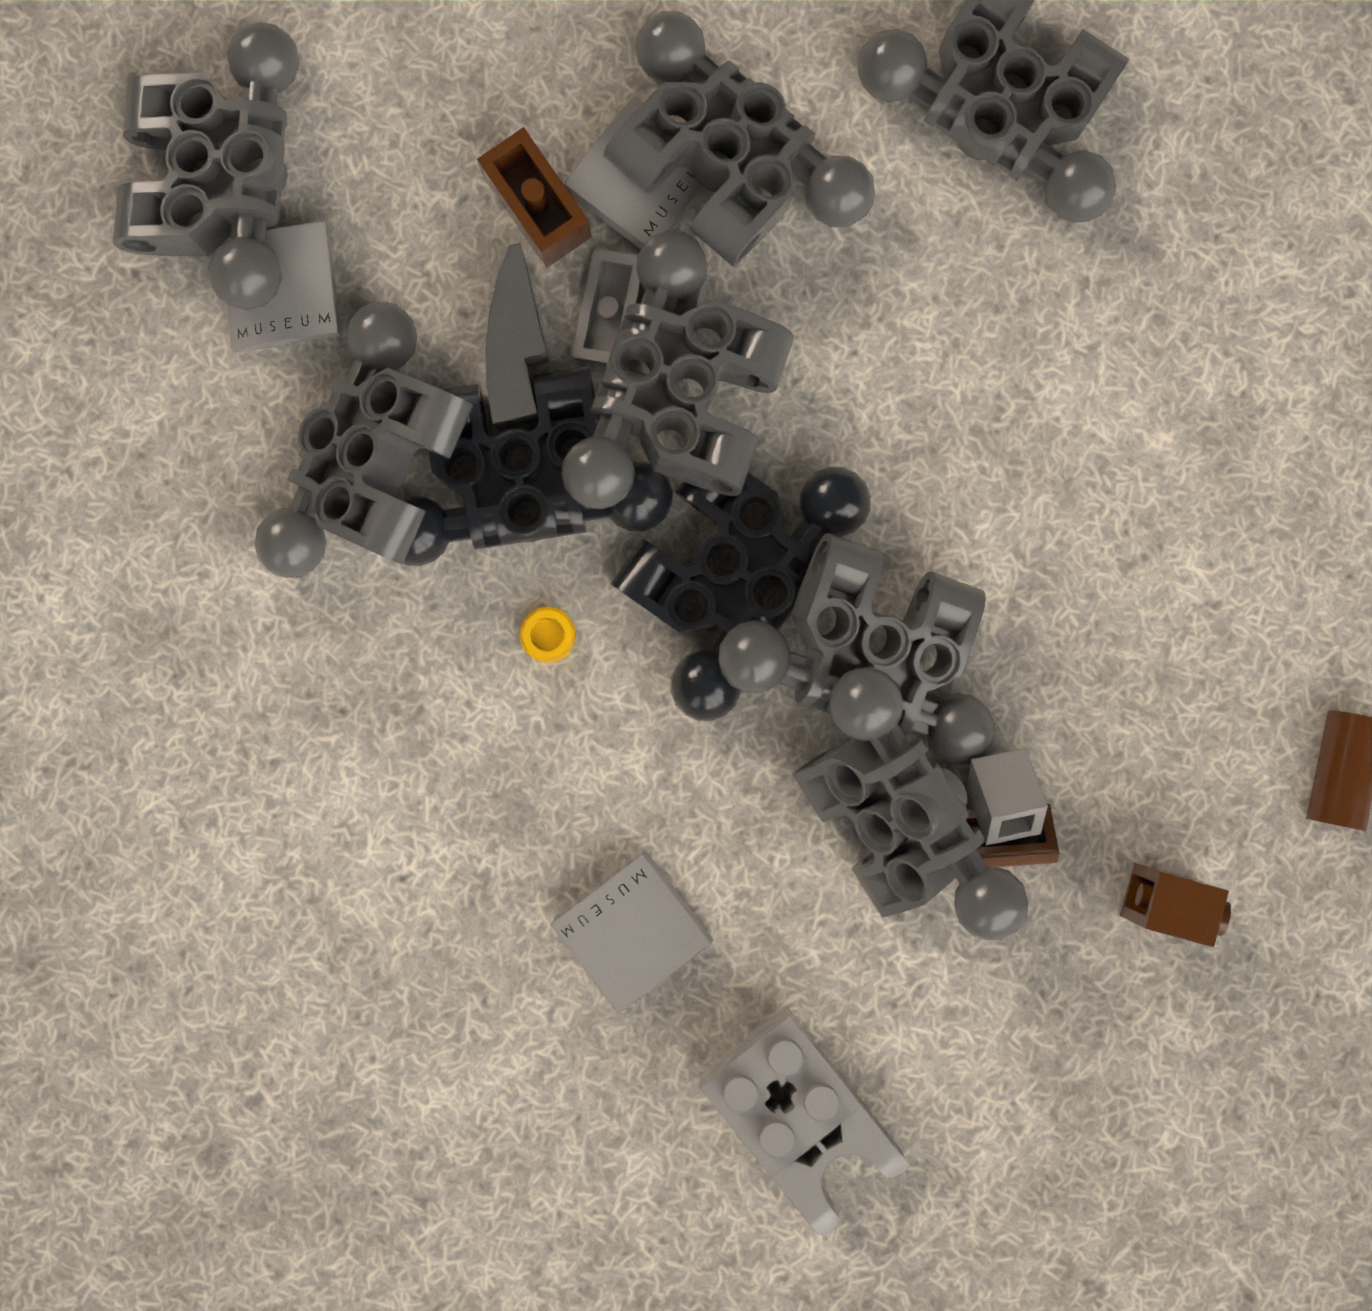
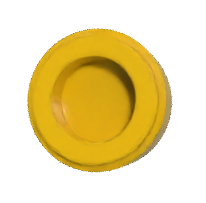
[520,607,576,663]

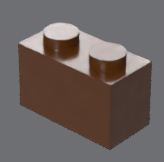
[477,127,592,268]
[1120,862,1231,947]

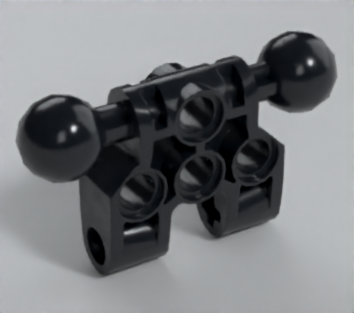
[401,367,673,566]
[610,467,871,721]

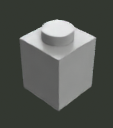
[966,748,1048,845]

